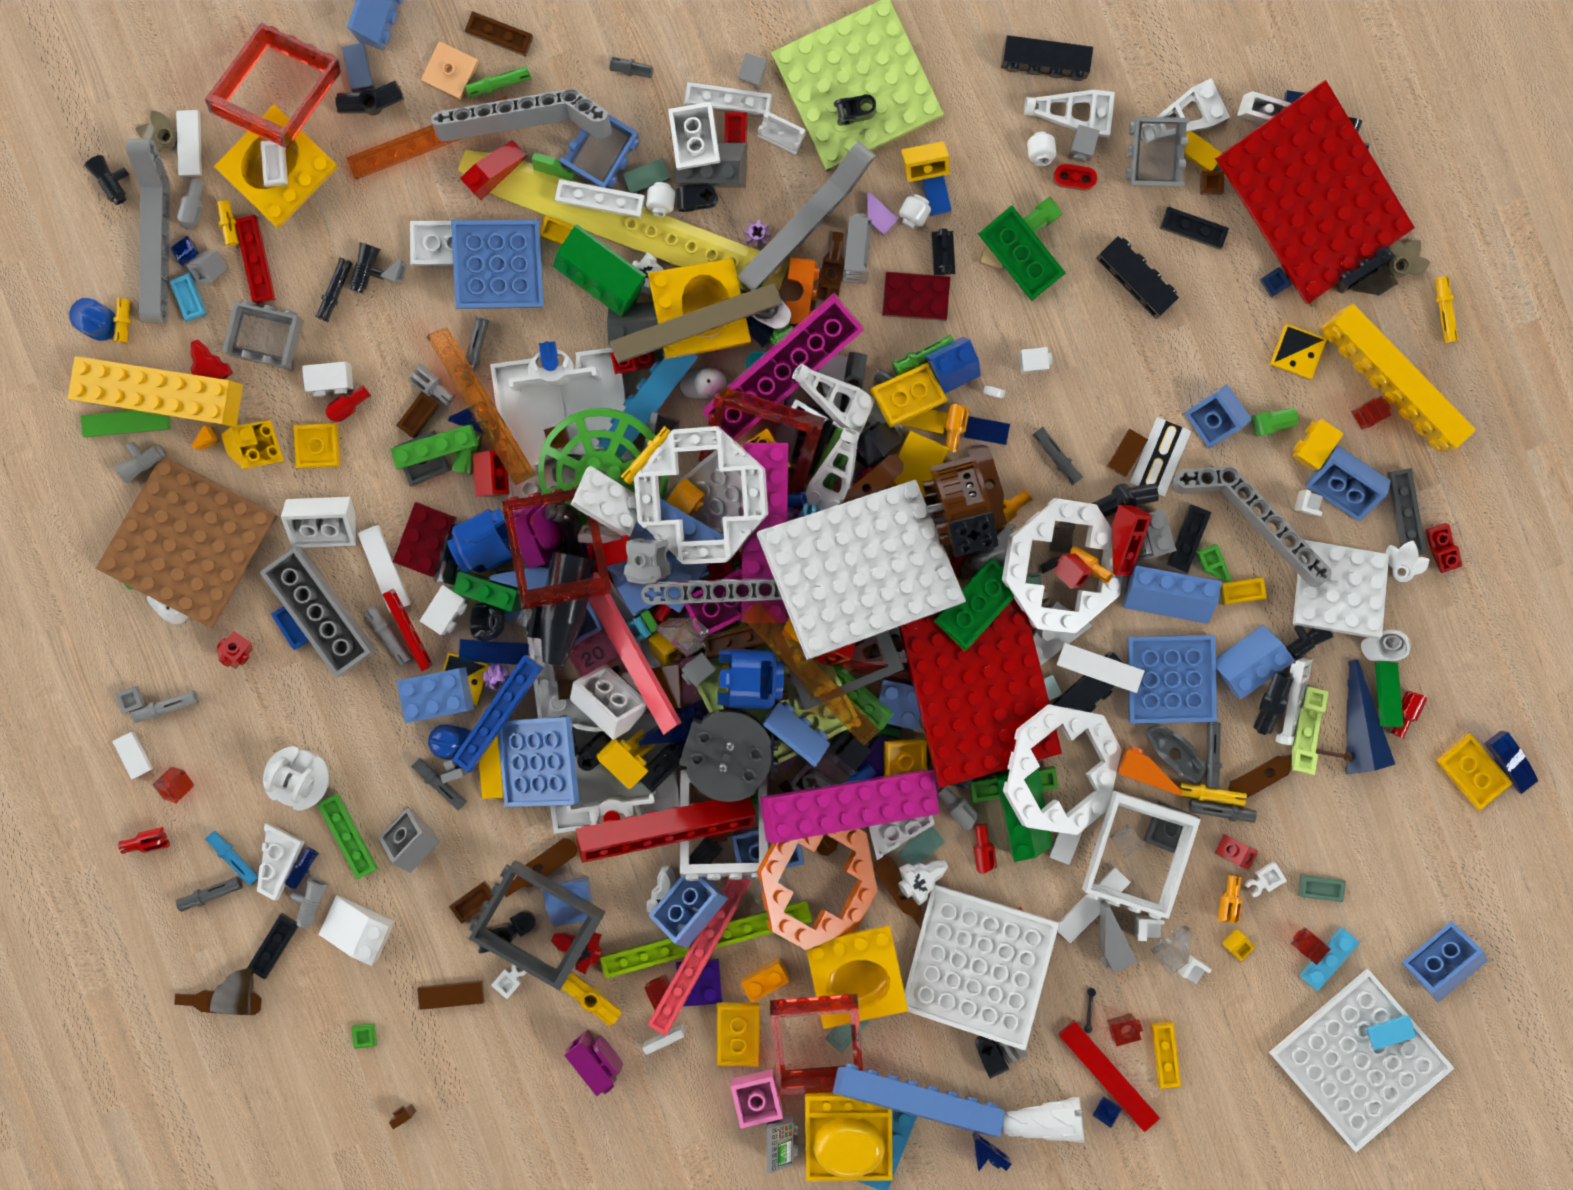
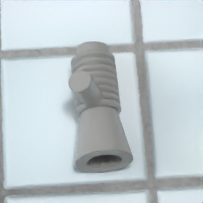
[115,442,167,484]
[290,878,329,928]

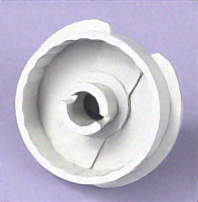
[263,746,329,811]

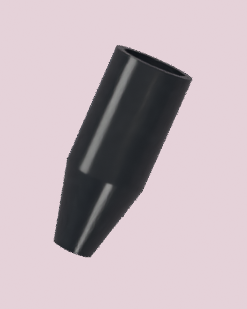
[526,552,596,666]

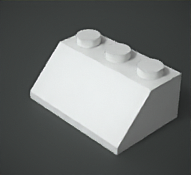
[281,497,356,548]
[570,664,648,740]

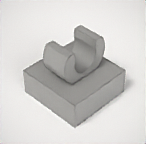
[440,759,468,783]

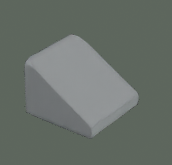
[380,259,407,285]

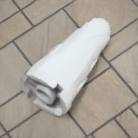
[1002,1097,1085,1143]

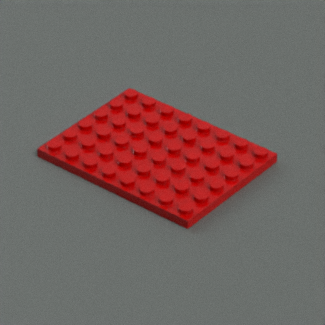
[1215,80,1415,304]
[899,598,1062,788]

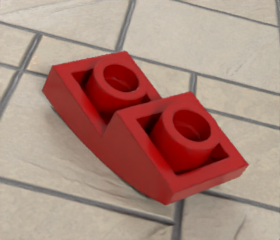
[610,351,656,375]
[1425,523,1463,573]

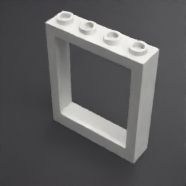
[680,770,769,881]
[1082,790,1201,920]

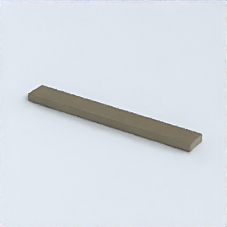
[610,283,782,364]

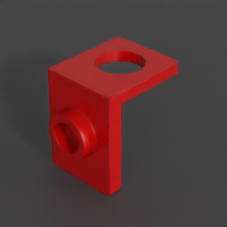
[601,535,631,566]
[1215,834,1258,870]

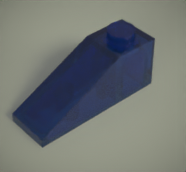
[635,708,702,746]

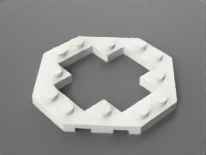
[634,426,768,564]
[1002,498,1123,633]
[1003,704,1122,835]

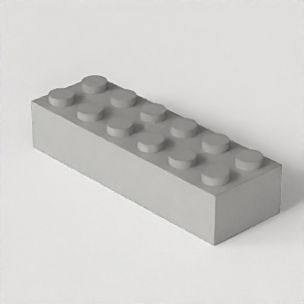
[260,547,377,678]

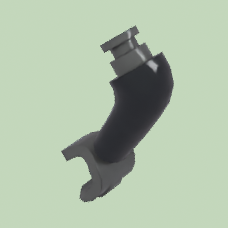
[545,503,582,557]

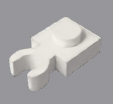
[1244,861,1287,897]
[491,964,527,999]

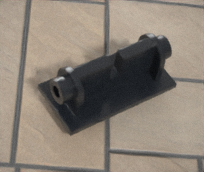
[931,228,956,275]
[689,836,723,865]

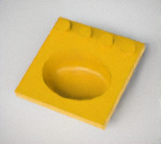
[214,104,339,229]
[647,258,751,359]
[806,924,908,1029]
[805,1093,893,1181]

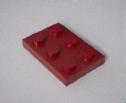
[882,272,950,321]
[393,502,457,577]

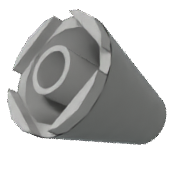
[968,524,1032,572]

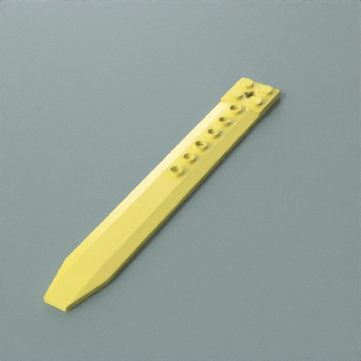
[458,150,790,293]

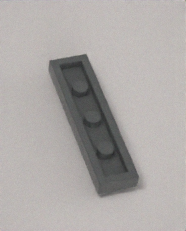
[1387,468,1426,555]

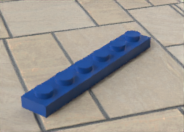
[452,655,543,773]

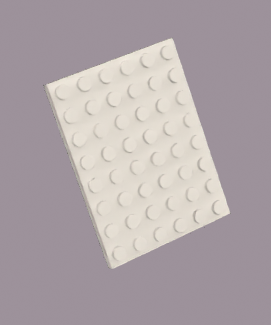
[756,480,966,660]

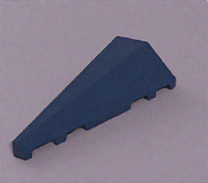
[1345,659,1396,774]

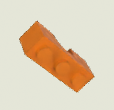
[785,257,820,327]

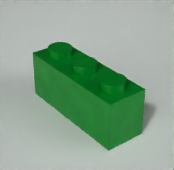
[453,571,527,612]

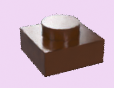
[1200,171,1224,195]
[544,426,571,449]
[389,1104,416,1129]

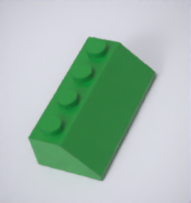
[553,224,646,317]
[995,768,1053,862]

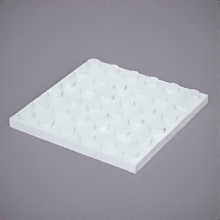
[904,884,1060,1051]
[1269,969,1454,1152]

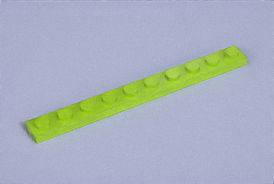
[600,900,813,979]

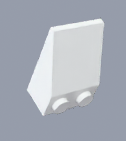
[668,102,720,170]
[319,895,395,966]

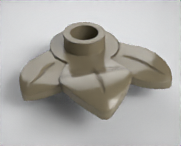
[136,111,177,152]
[1388,240,1430,277]

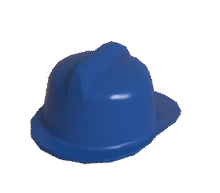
[69,298,115,341]
[428,725,471,760]

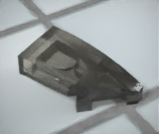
[1351,265,1398,296]
[1049,521,1075,553]

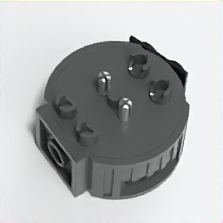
[679,709,778,802]

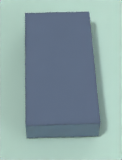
[342,43,374,92]

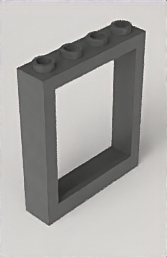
[769,622,904,710]
[469,860,606,991]

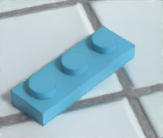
[1299,927,1360,991]

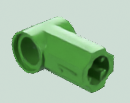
[1023,197,1063,233]
[1251,407,1299,437]
[452,433,483,475]

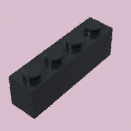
[1001,35,1093,81]
[1096,236,1179,319]
[1051,651,1123,713]

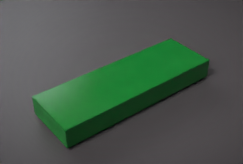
[1375,661,1403,728]

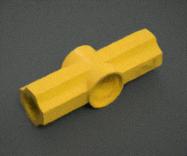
[562,971,622,1027]

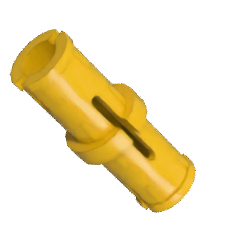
[216,200,239,246]
[113,298,132,343]

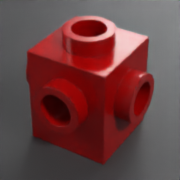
[217,631,253,669]

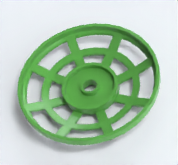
[538,408,669,530]

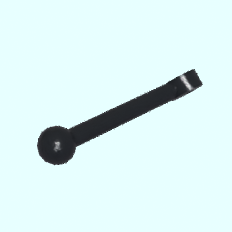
[1084,987,1096,1033]

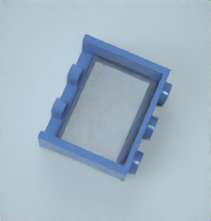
[559,114,640,189]

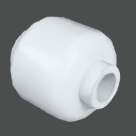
[1027,131,1057,166]
[646,182,675,217]
[899,194,931,229]

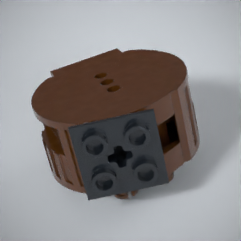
[922,456,999,557]

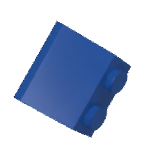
[925,337,981,394]

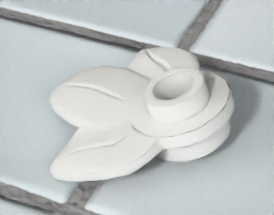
[1386,541,1430,582]

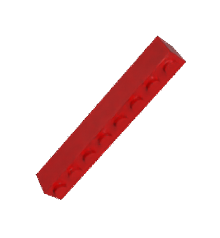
[576,797,755,863]

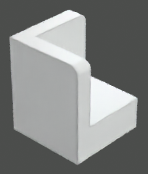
[1293,489,1323,517]
[1134,915,1165,941]
[1177,953,1212,984]

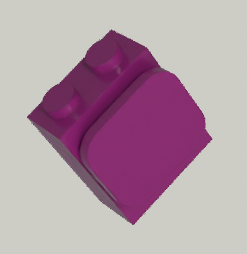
[505,499,564,568]
[564,1030,623,1096]

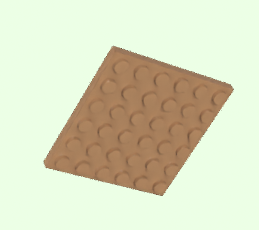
[95,457,278,629]

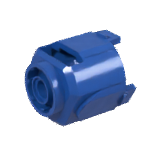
[447,508,521,574]
[717,649,784,709]

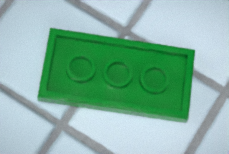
[977,205,1066,301]
[933,557,1014,651]

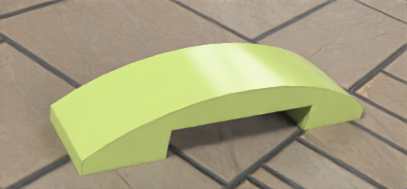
[1292,686,1328,776]

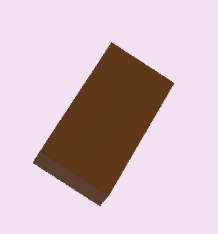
[396,391,440,438]
[1107,429,1148,477]
[449,881,493,924]

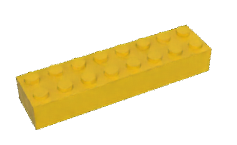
[1320,303,1476,452]
[68,356,243,427]

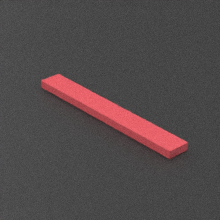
[588,572,682,735]
[648,878,752,1036]

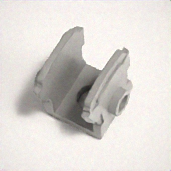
[624,538,671,584]

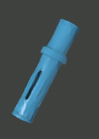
[205,831,258,886]

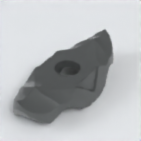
[1145,726,1206,783]

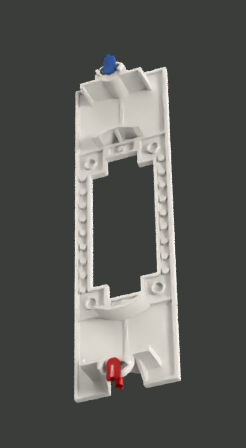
[490,341,680,834]

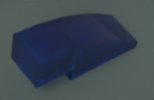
[458,639,529,665]
[1484,731,1538,794]

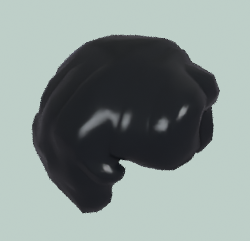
[470,603,505,641]

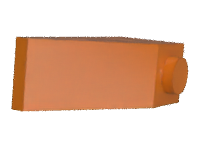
[1117,746,1182,796]

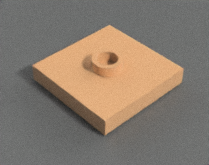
[421,41,479,101]

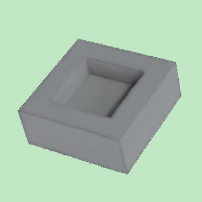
[115,686,146,714]

